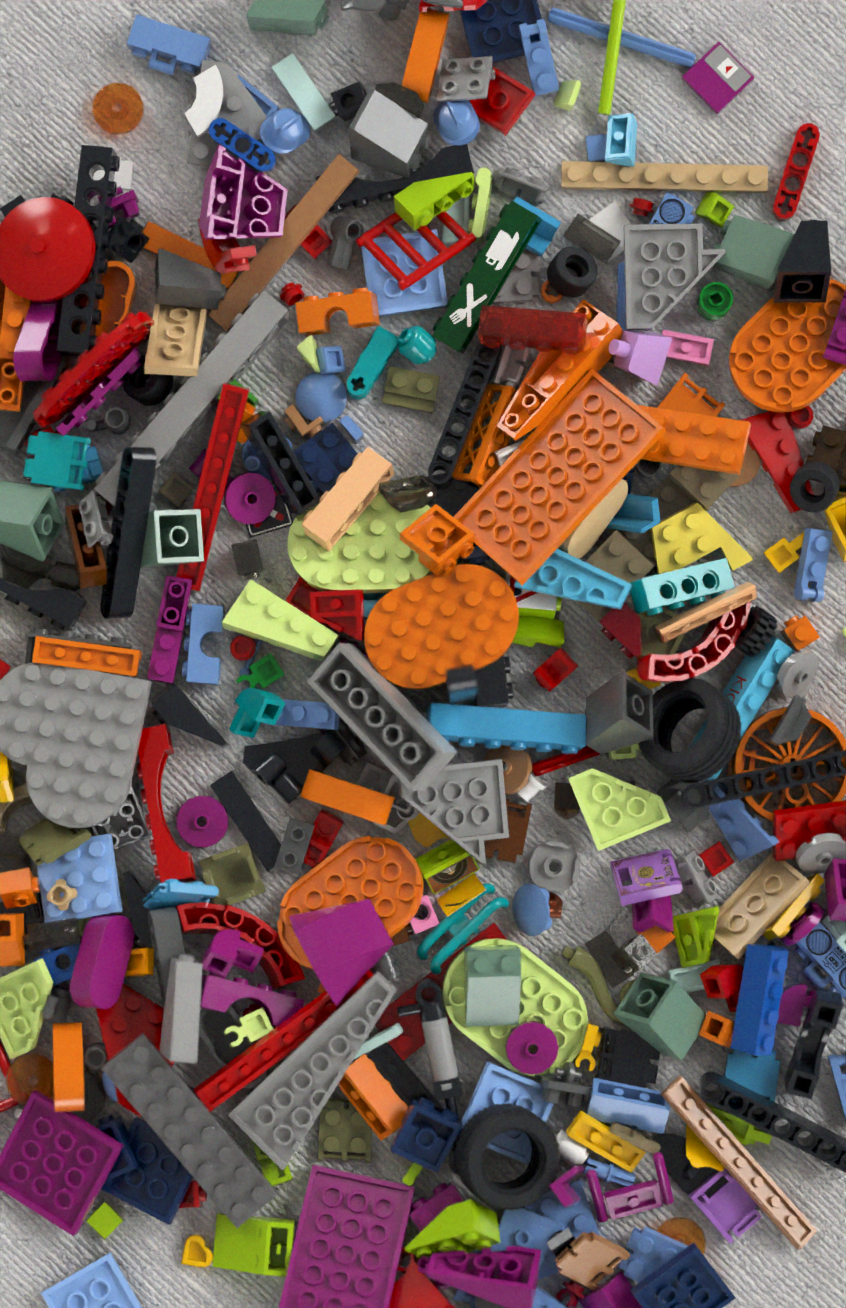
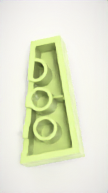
[222,579,338,662]

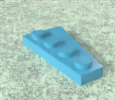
[514,549,632,610]

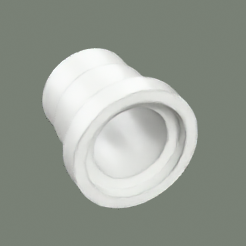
[517,772,547,802]

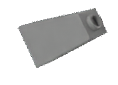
[159,954,202,1063]

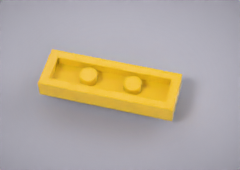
[762,873,825,940]
[566,1110,646,1173]

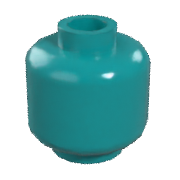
[398,326,437,365]

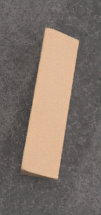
[655,582,757,643]

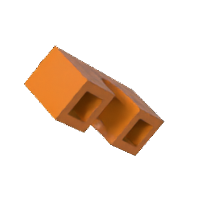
[295,288,380,337]

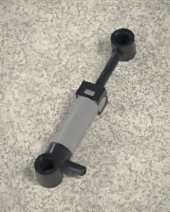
[397,978,462,1175]

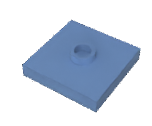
[490,1208,557,1269]

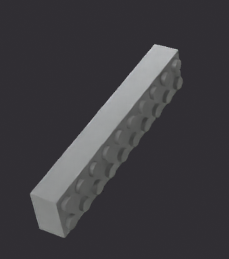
[94,290,290,507]

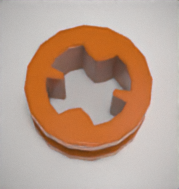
[541,280,563,304]

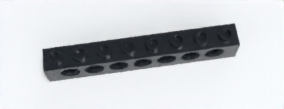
[57,145,120,357]

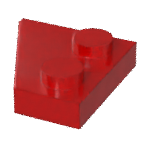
[310,589,365,640]

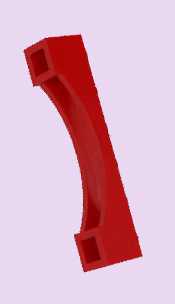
[136,724,196,883]

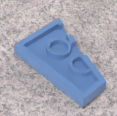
[709,784,780,862]

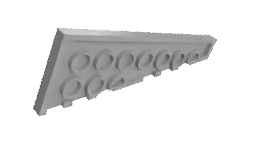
[228,971,396,1170]

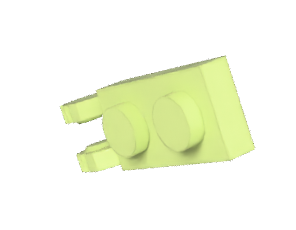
[468,167,493,244]

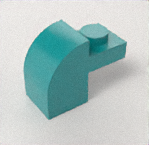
[229,688,286,738]

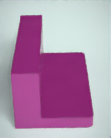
[631,895,673,933]
[550,1165,585,1208]

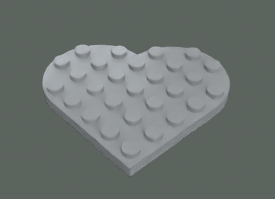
[0,663,152,828]

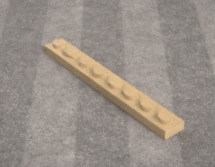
[561,161,768,193]

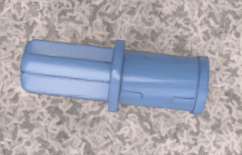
[582,1157,635,1187]

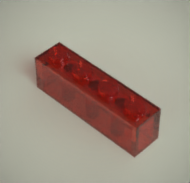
[478,305,588,354]

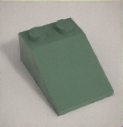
[464,945,521,1026]

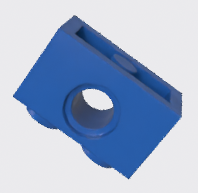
[33,937,81,985]

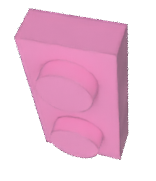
[662,330,714,366]

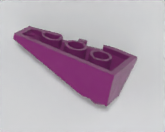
[426,1246,541,1308]

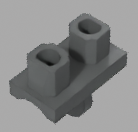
[538,1062,592,1108]

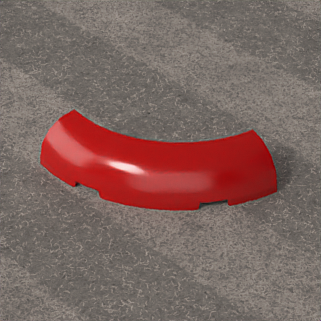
[637,601,751,682]
[176,902,305,990]

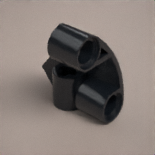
[243,731,345,805]

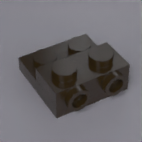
[805,425,846,489]

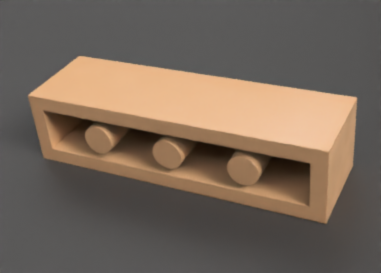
[302,447,394,551]

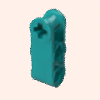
[346,326,399,400]

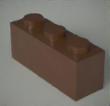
[65,504,107,589]

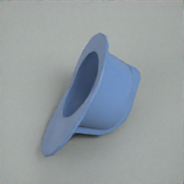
[433,100,480,146]
[260,108,310,154]

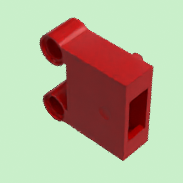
[389,1247,455,1308]

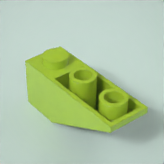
[394,172,474,231]

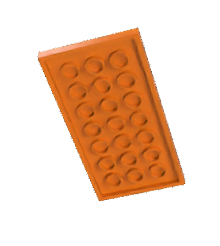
[454,369,666,586]

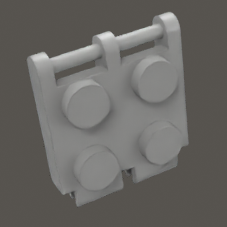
[493,249,541,304]

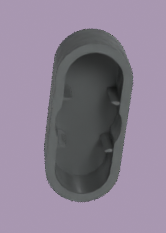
[199,1004,269,1089]

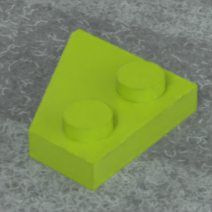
[672,906,719,968]

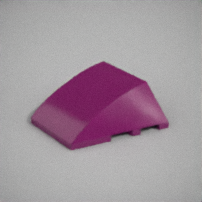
[199,144,288,239]
[289,899,394,1006]

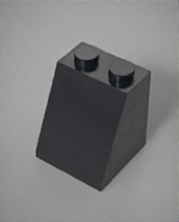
[773,220,831,303]

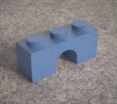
[182,604,225,685]

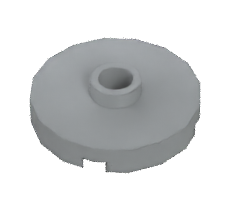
[776,648,818,697]
[796,833,846,874]
[528,841,580,892]

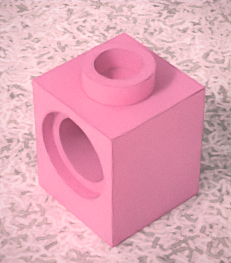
[410,895,439,934]

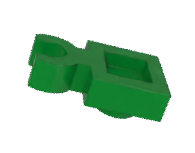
[236,653,285,689]

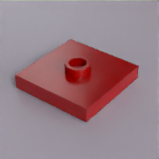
[469,66,536,136]

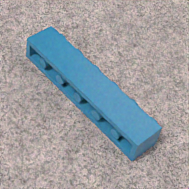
[426,703,586,754]

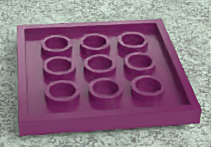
[0,1090,124,1236]

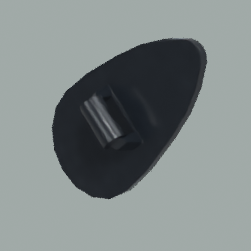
[653,1134,727,1198]

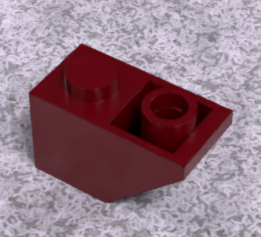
[599,602,643,660]

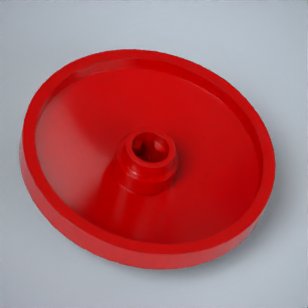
[0,197,95,302]

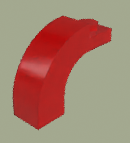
[198,218,257,274]

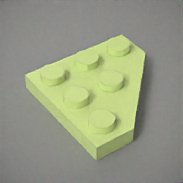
[568,768,671,851]
[0,958,53,1060]

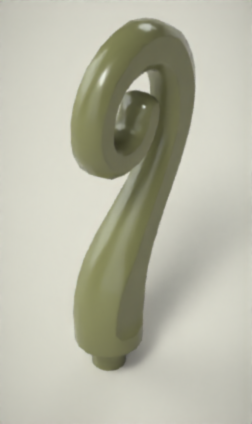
[561,945,636,1027]

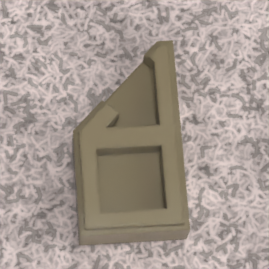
[609,1122,661,1154]

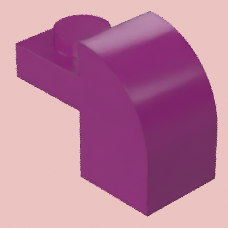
[202,929,264,978]
[777,983,814,1027]

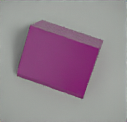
[578,1270,643,1308]

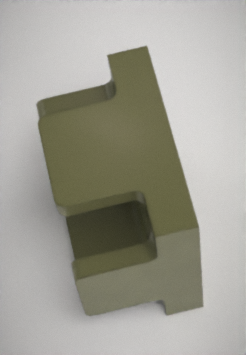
[621,607,685,657]
[199,843,266,906]

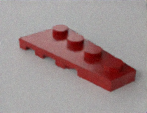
[740,411,814,514]

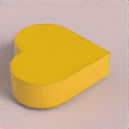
[181,1234,213,1267]

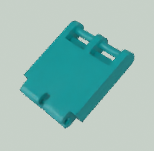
[23,431,91,491]

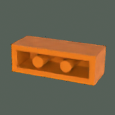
[338,1054,408,1141]

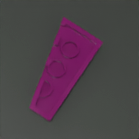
[56,347,143,436]

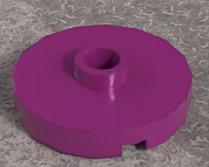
[223,472,276,524]
[176,796,228,847]
[779,902,824,946]
[505,1021,559,1075]

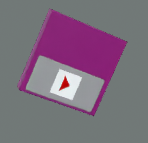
[681,41,755,115]

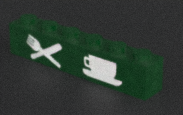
[432,200,542,354]

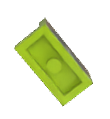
[415,839,479,894]

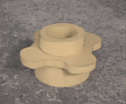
[47,879,77,911]

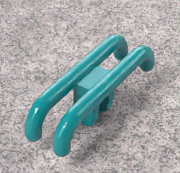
[416,883,509,975]

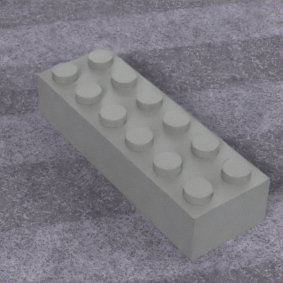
[307,643,457,791]

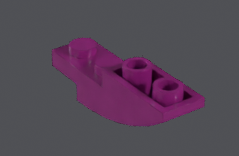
[147,575,192,684]

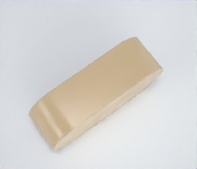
[557,479,628,559]

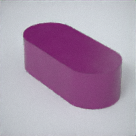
[14,300,63,381]
[70,915,134,1009]

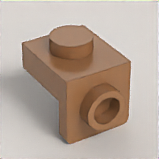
[284,404,324,439]

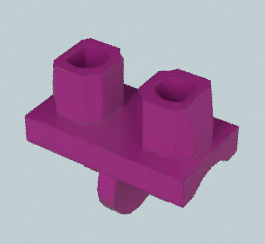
[97,186,140,229]

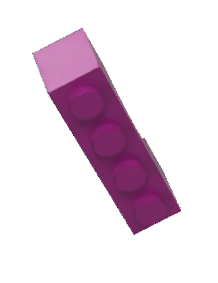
[200,972,304,1027]

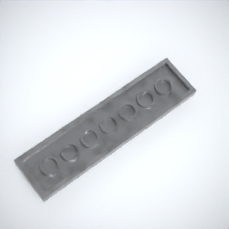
[102,1033,278,1228]

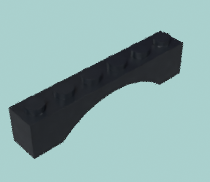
[316,144,474,214]
[0,577,87,631]

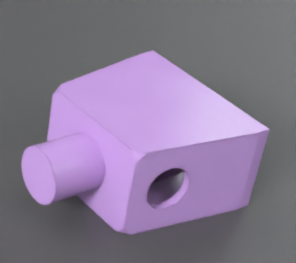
[609,330,672,385]

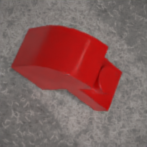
[699,965,744,1012]

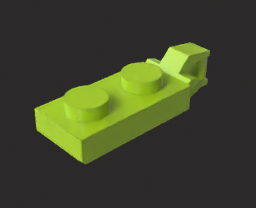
[706,1102,772,1146]

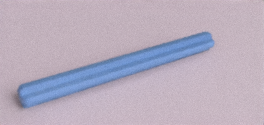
[548,8,696,68]

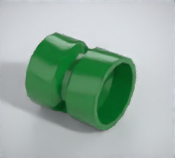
[696,282,733,321]

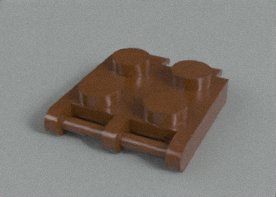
[484,799,532,863]

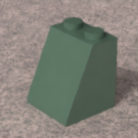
[246,0,329,35]
[712,214,794,291]
[0,480,65,561]
[140,509,204,568]
[613,972,706,1061]

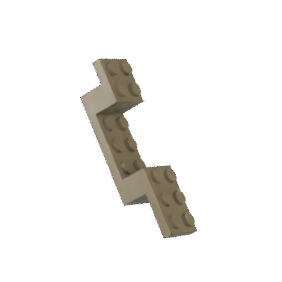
[575,465,743,623]

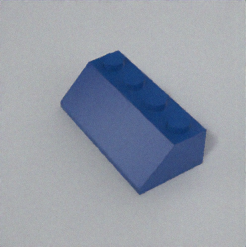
[730,944,789,1056]

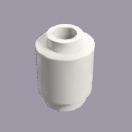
[555,1129,589,1167]

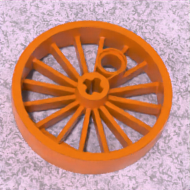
[732,707,846,823]

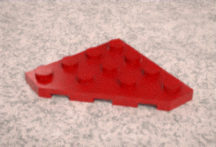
[95,984,174,1117]

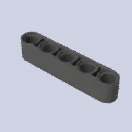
[147,906,185,1009]

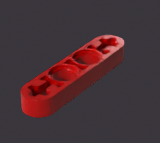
[772,123,820,221]

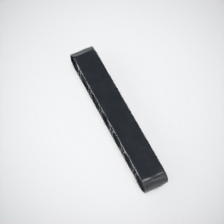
[428,318,507,489]
[100,447,157,619]
[446,664,477,705]
[681,750,846,809]
[699,1071,846,1173]

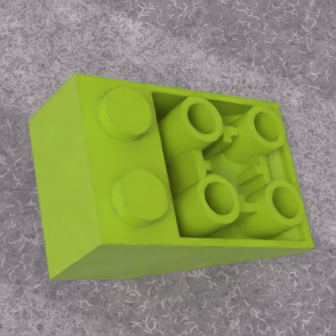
[405,1199,500,1258]
[212,1213,295,1277]

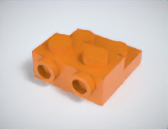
[400,504,475,576]

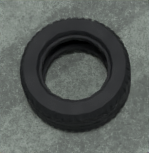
[638,678,741,783]
[454,1103,560,1210]

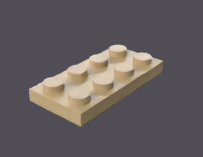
[144,302,208,376]
[714,851,810,960]

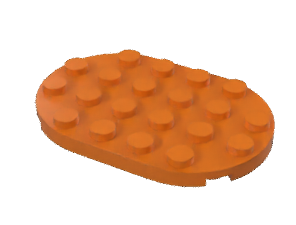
[729,279,846,412]
[364,564,519,690]
[277,836,423,971]

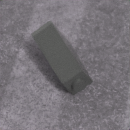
[155,249,225,310]

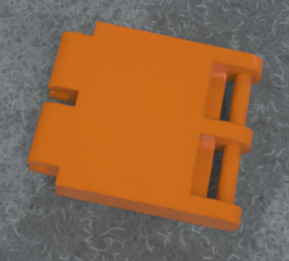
[657,373,726,417]

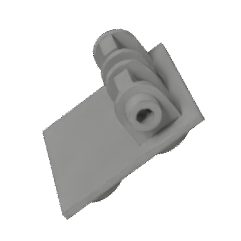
[436,56,495,102]

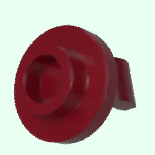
[556,1279,585,1308]

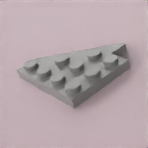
[187,60,290,173]
[623,224,725,330]
[398,759,509,863]

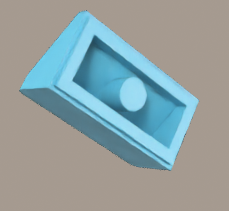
[605,113,637,167]

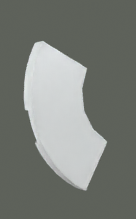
[184,65,224,137]

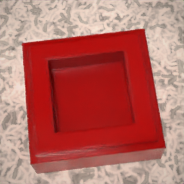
[698,841,735,877]

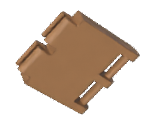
[554,1232,630,1290]

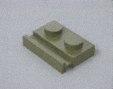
[382,366,440,414]

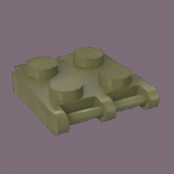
[18,818,91,865]
[318,1099,372,1163]

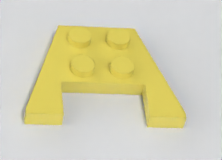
[650,502,753,607]

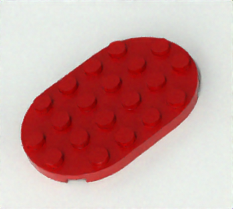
[33,311,155,428]

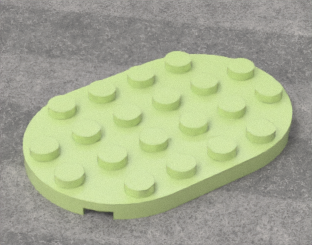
[287,492,432,593]
[442,938,588,1076]

